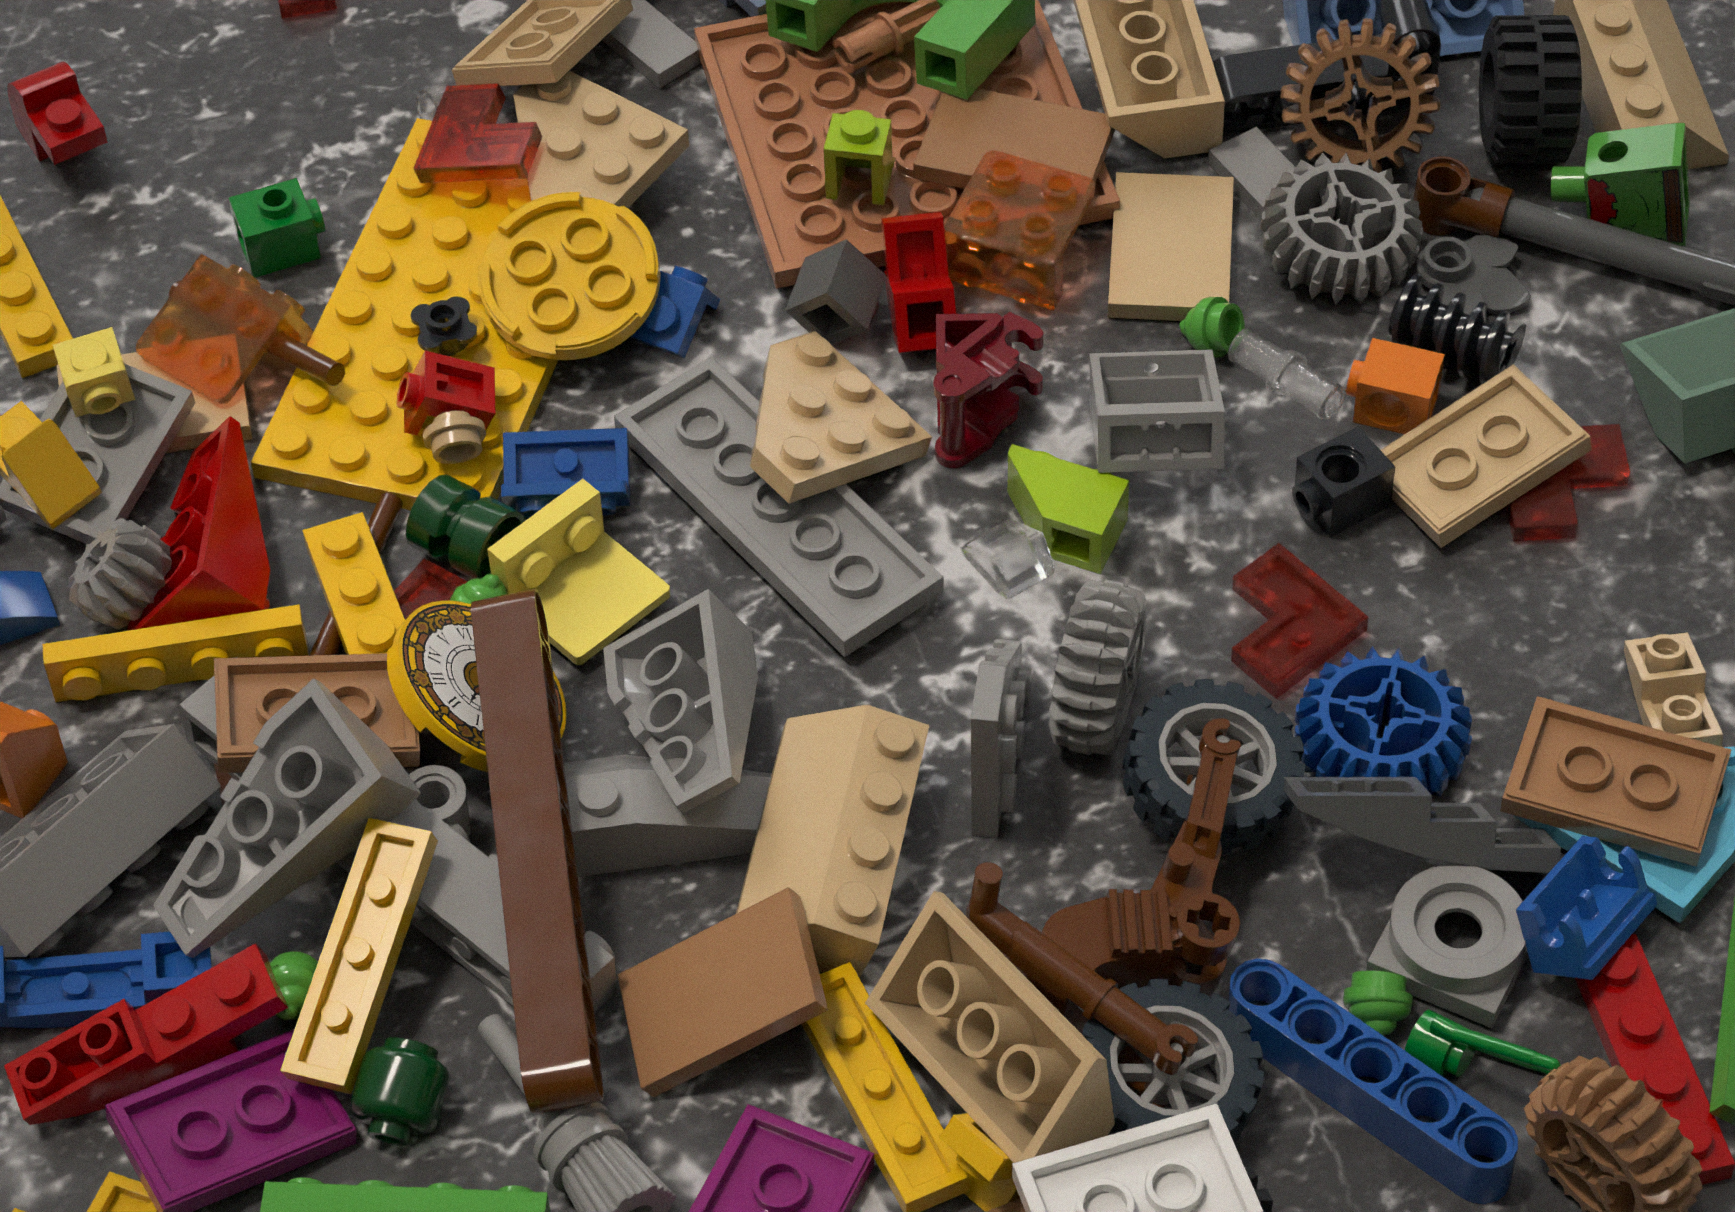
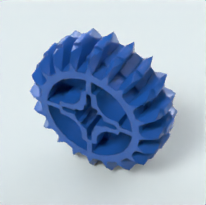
[1294,646,1472,797]

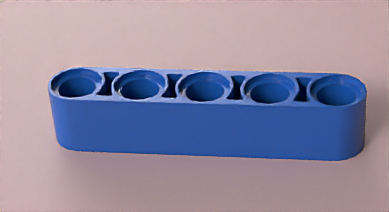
[1228,958,1518,1204]

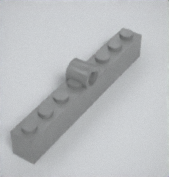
[179,657,617,1013]

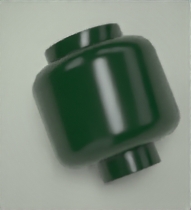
[351,1037,449,1146]

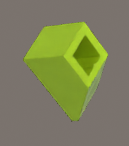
[1007,444,1129,574]

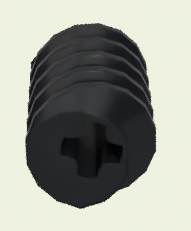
[1388,273,1526,385]

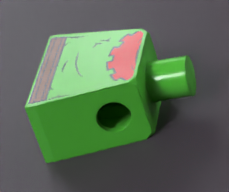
[1551,123,1690,246]

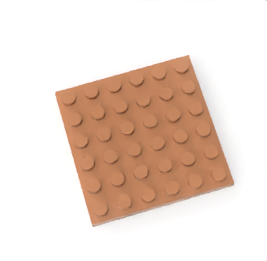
[694,0,1120,289]

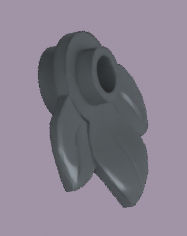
[1416,235,1531,315]

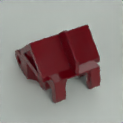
[933,312,1044,469]

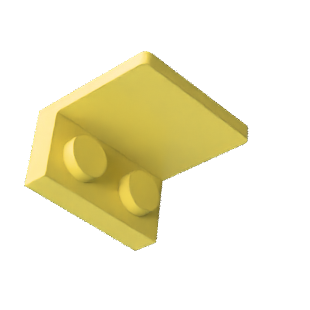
[487,479,670,665]

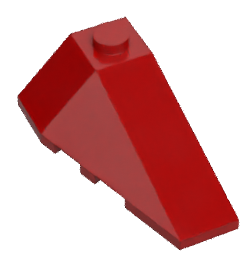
[127,416,270,631]

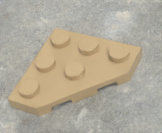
[513,71,689,208]
[750,331,932,504]

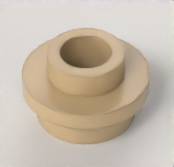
[423,411,486,464]

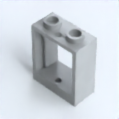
[1089,350,1225,473]

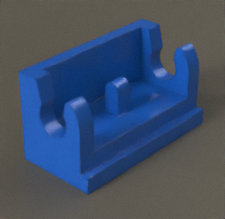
[1516,836,1658,980]

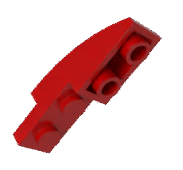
[4,943,288,1125]

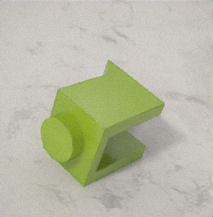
[823,110,896,205]

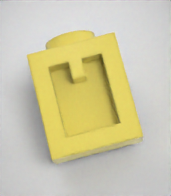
[53,327,135,418]

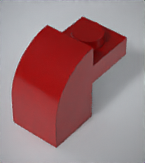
[7,61,108,165]
[881,212,956,353]

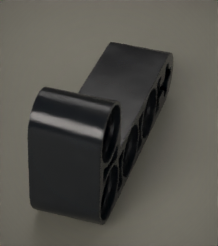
[1213,0,1441,132]

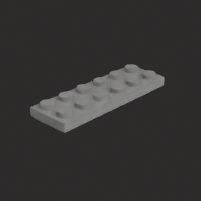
[614,356,944,657]

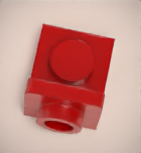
[396,351,496,436]

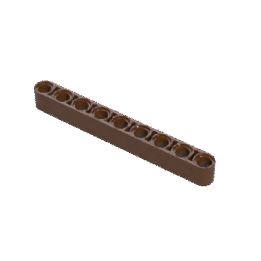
[471,588,604,1116]

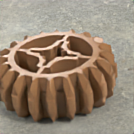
[1281,18,1440,173]
[1524,1056,1703,1212]

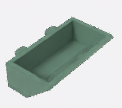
[1619,308,1735,463]

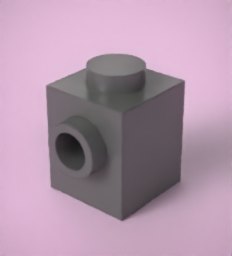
[785,239,887,345]

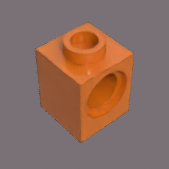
[1346,338,1445,434]

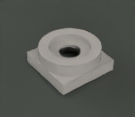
[1366,860,1529,1028]

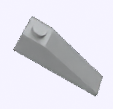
[603,589,758,813]
[153,678,421,958]
[564,754,772,877]

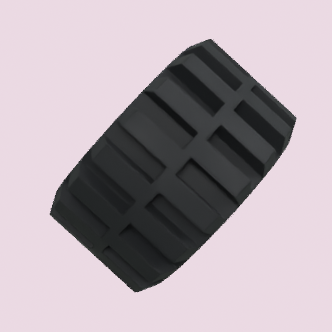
[1479,15,1582,164]

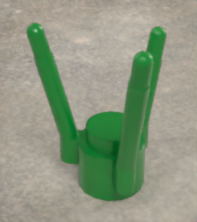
[1405,1009,1561,1077]

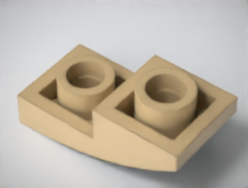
[1624,632,1723,747]

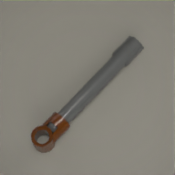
[1413,156,1735,305]

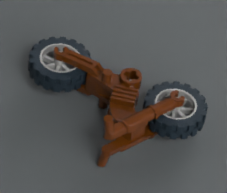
[965,679,1305,1144]

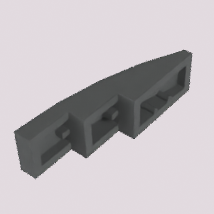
[1283,777,1561,873]

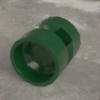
[405,474,525,579]

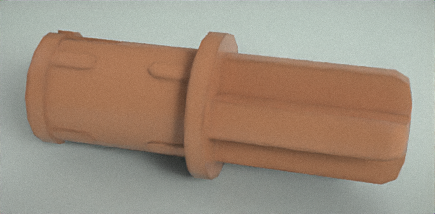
[833,0,940,74]

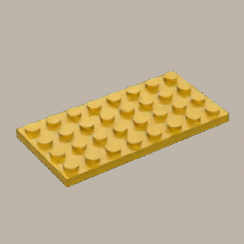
[251,118,558,511]

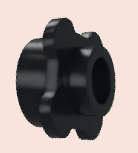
[410,296,477,356]

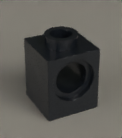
[1292,426,1395,538]

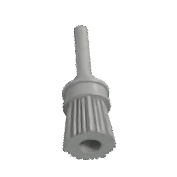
[478,1014,676,1212]

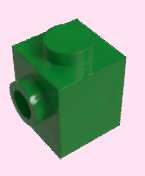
[229,178,326,278]

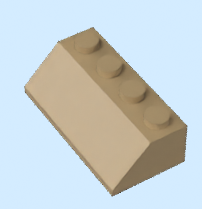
[1073,0,1225,159]
[1553,0,1729,169]
[736,705,929,978]
[865,891,1115,1163]

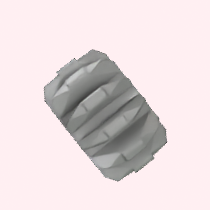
[68,518,172,630]

